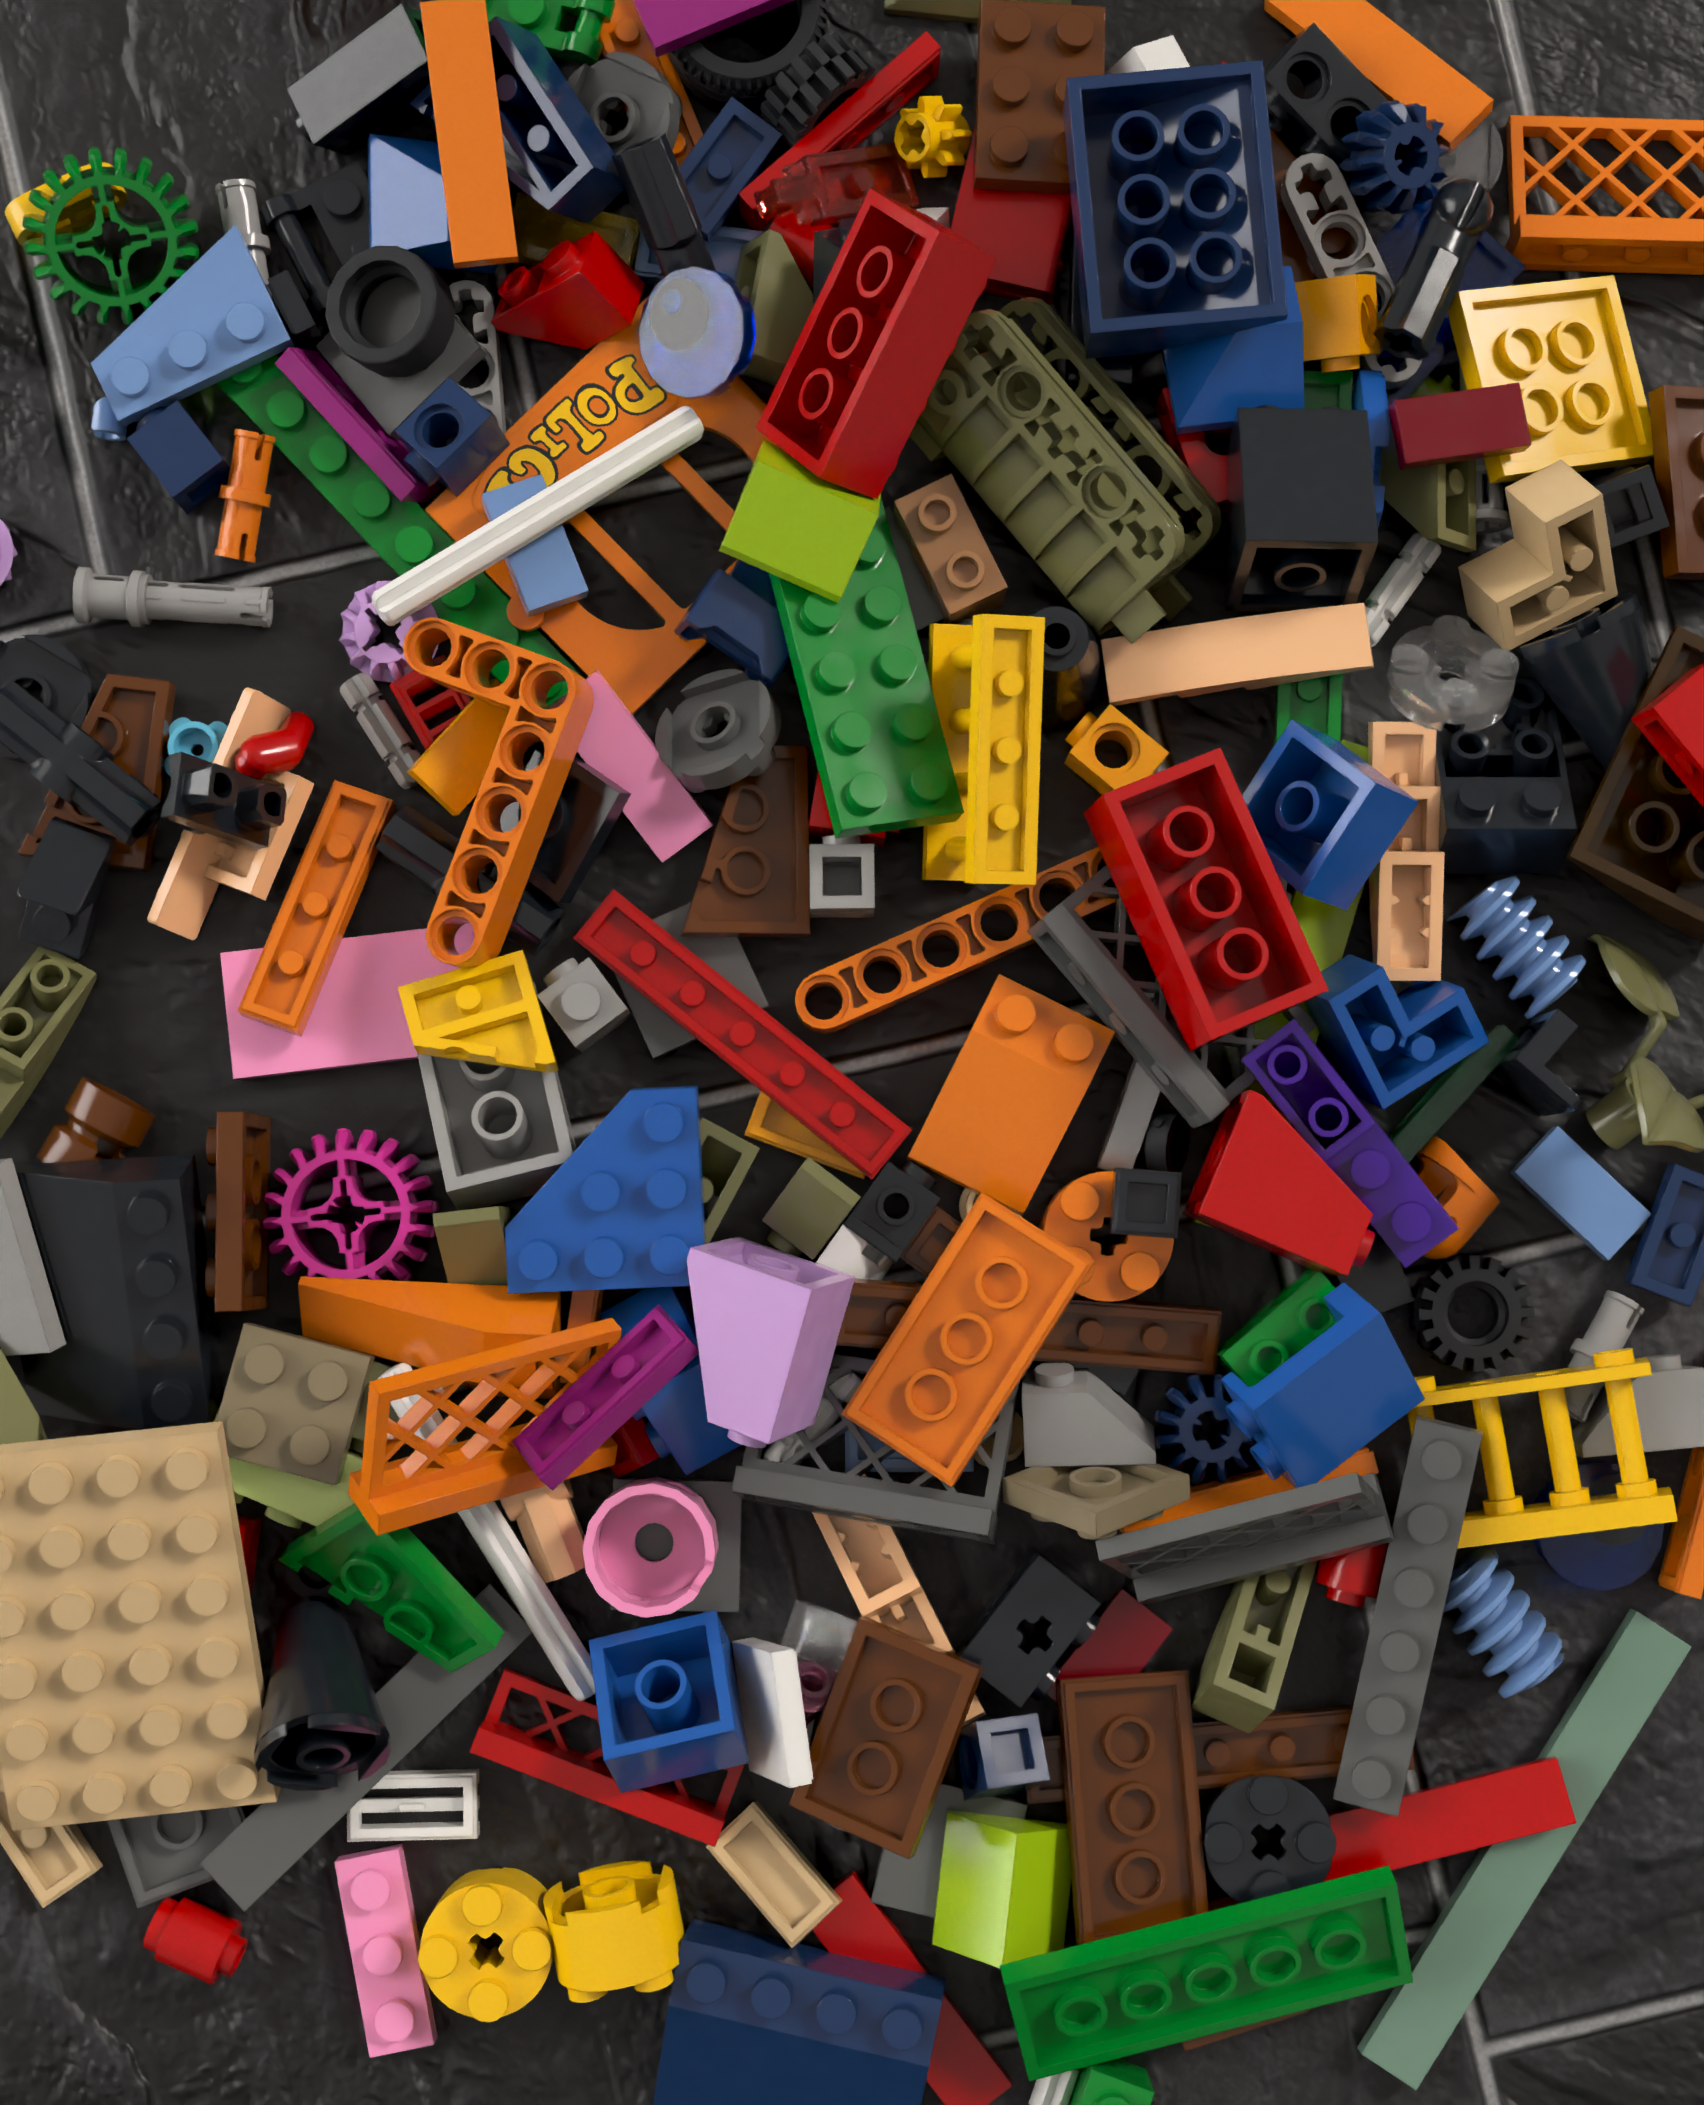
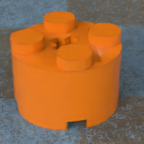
[1039,1171,1174,1302]

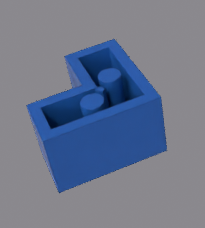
[1305,954,1489,1110]
[599,1287,741,1475]

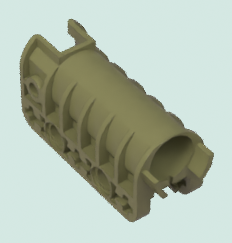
[909,297,1222,644]

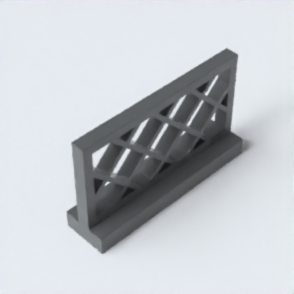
[1027,865,1317,1129]
[731,1354,1020,1544]
[1095,1472,1395,1605]

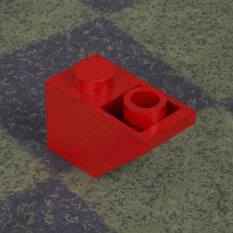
[491,231,645,350]

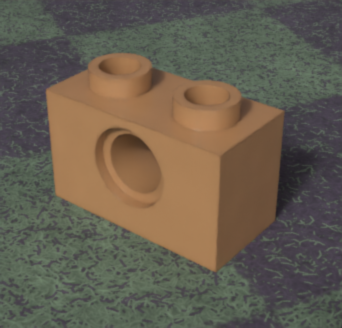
[893,474,1008,625]

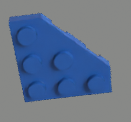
[505,1086,706,1294]

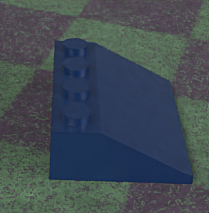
[1063,60,1288,359]
[653,1919,946,2105]

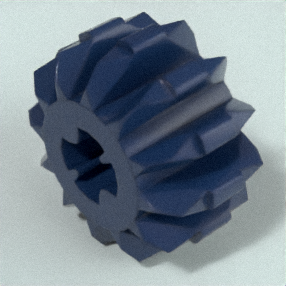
[1338,100,1451,214]
[1153,1374,1257,1483]

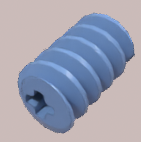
[1446,875,1586,1019]
[1443,1547,1564,1698]

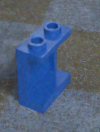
[1221,1282,1425,1488]

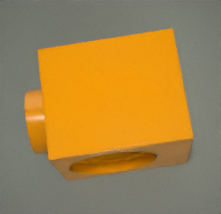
[1295,274,1380,373]
[1064,704,1169,795]

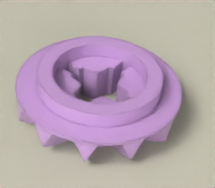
[339,581,439,682]

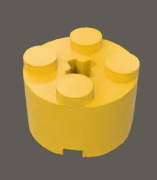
[543,1860,684,2003]
[418,1867,554,2022]

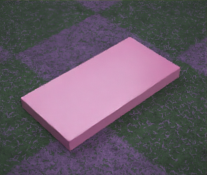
[220,923,475,1080]

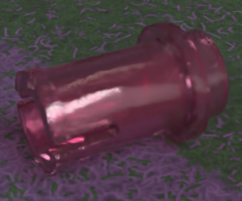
[798,1661,835,1727]

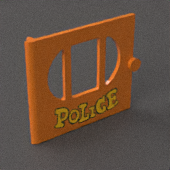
[425,292,778,715]

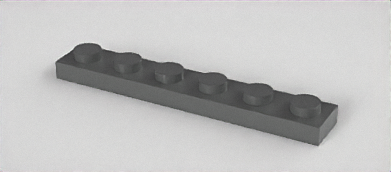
[1333,1415,1483,1817]

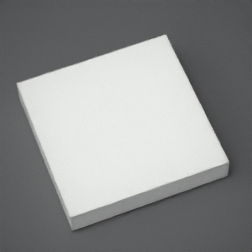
[732,1637,813,1788]

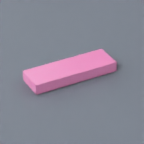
[547,670,713,863]

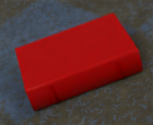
[950,127,1073,305]

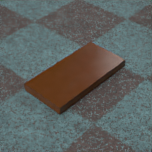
[1056,1669,1209,1945]

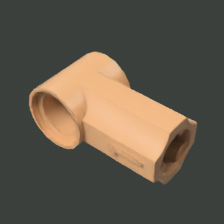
[500,1479,585,1583]

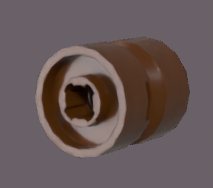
[37,1077,157,1163]

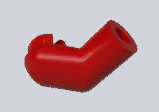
[234,712,314,780]

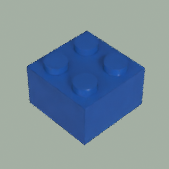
[1242,719,1419,910]
[589,1610,750,1793]

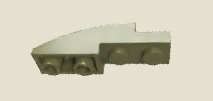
[0,946,97,1139]

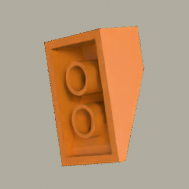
[907,974,1115,1216]

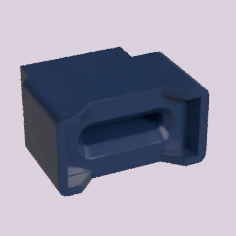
[674,560,790,689]

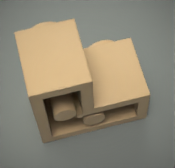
[1458,459,1618,652]

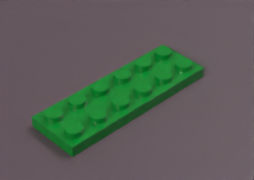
[769,498,964,839]
[1000,1865,1413,2081]

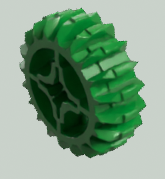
[22,147,199,325]

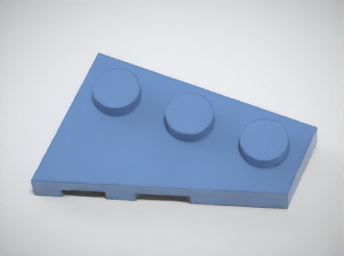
[91,224,295,427]

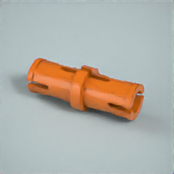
[214,429,276,563]

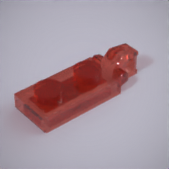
[753,143,920,227]

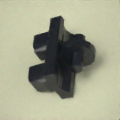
[161,752,287,850]

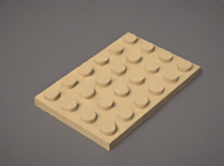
[0,1421,281,1831]

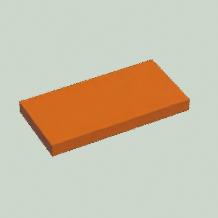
[841,1192,1094,1487]

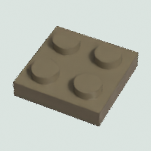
[216,1323,375,1485]
[1002,1463,1190,1540]

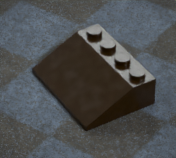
[1566,626,1704,943]

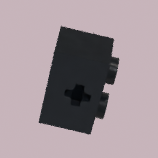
[956,1548,1101,1708]

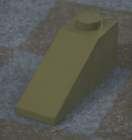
[1191,1561,1318,1734]

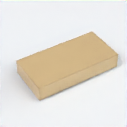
[706,1801,843,1948]

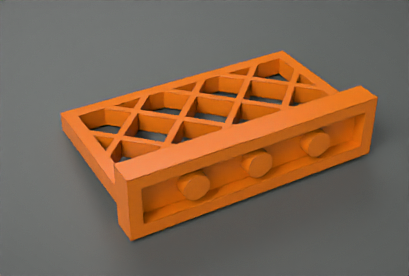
[1505,115,1704,275]
[348,1318,622,1536]

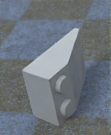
[417,982,576,1211]

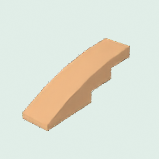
[1101,603,1374,706]
[1368,722,1445,981]
[812,1474,987,1727]

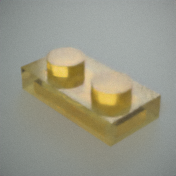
[513,191,641,269]

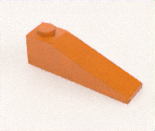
[298,1276,564,1399]

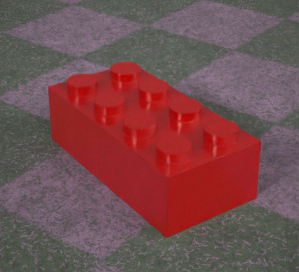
[756,188,997,500]
[1084,747,1329,1052]

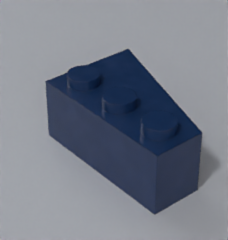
[409,16,625,224]

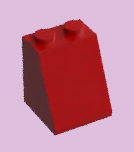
[1182,1090,1375,1276]

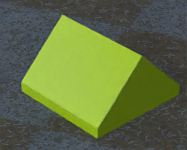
[719,440,881,603]
[932,1810,1071,1968]

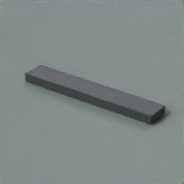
[200,1582,532,1912]

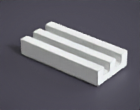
[347,1769,480,1842]

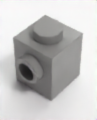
[809,835,875,918]
[537,957,633,1053]

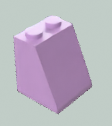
[687,1237,855,1448]

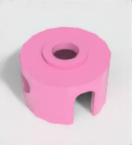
[582,1477,719,1618]

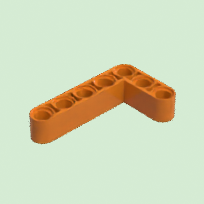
[403,617,594,968]

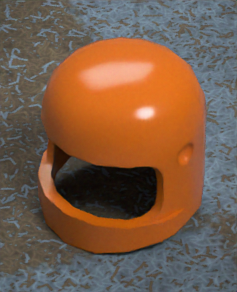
[1416,1136,1500,1260]

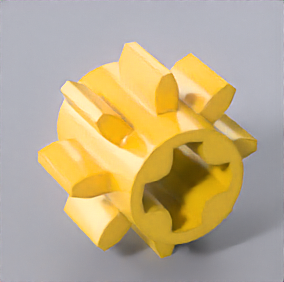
[894,96,972,178]

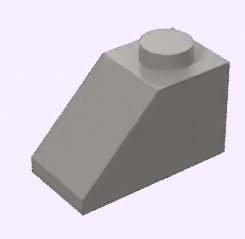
[1572,1354,1704,1458]
[1022,1362,1156,1467]

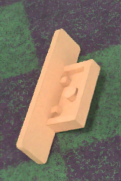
[147,687,314,940]

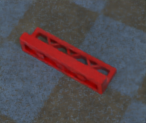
[470,1667,745,1847]

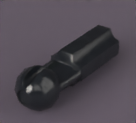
[611,133,731,329]
[1373,178,1494,361]

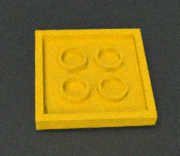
[1447,275,1654,484]

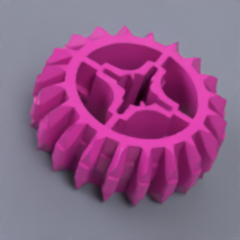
[263,1128,439,1281]

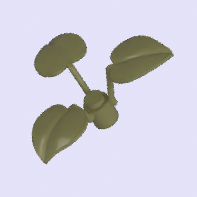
[1586,934,1704,1153]

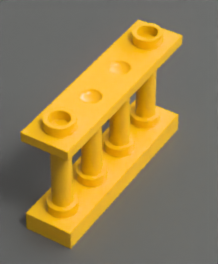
[922,614,1045,885]
[1407,1348,1678,1549]

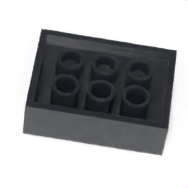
[14,1154,224,1430]

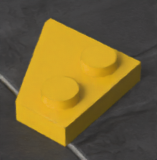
[398,950,559,1073]

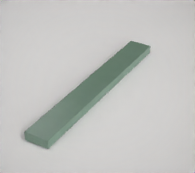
[1357,1608,1691,2090]

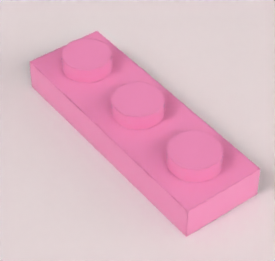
[334,1844,438,2058]

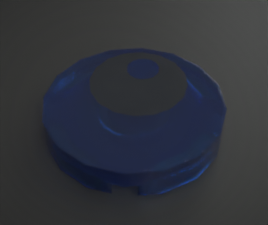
[638,266,756,400]
[1534,1460,1665,1591]

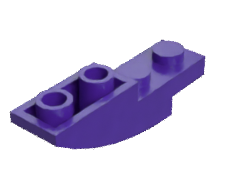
[1242,1019,1459,1268]

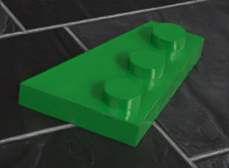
[278,1503,504,1673]

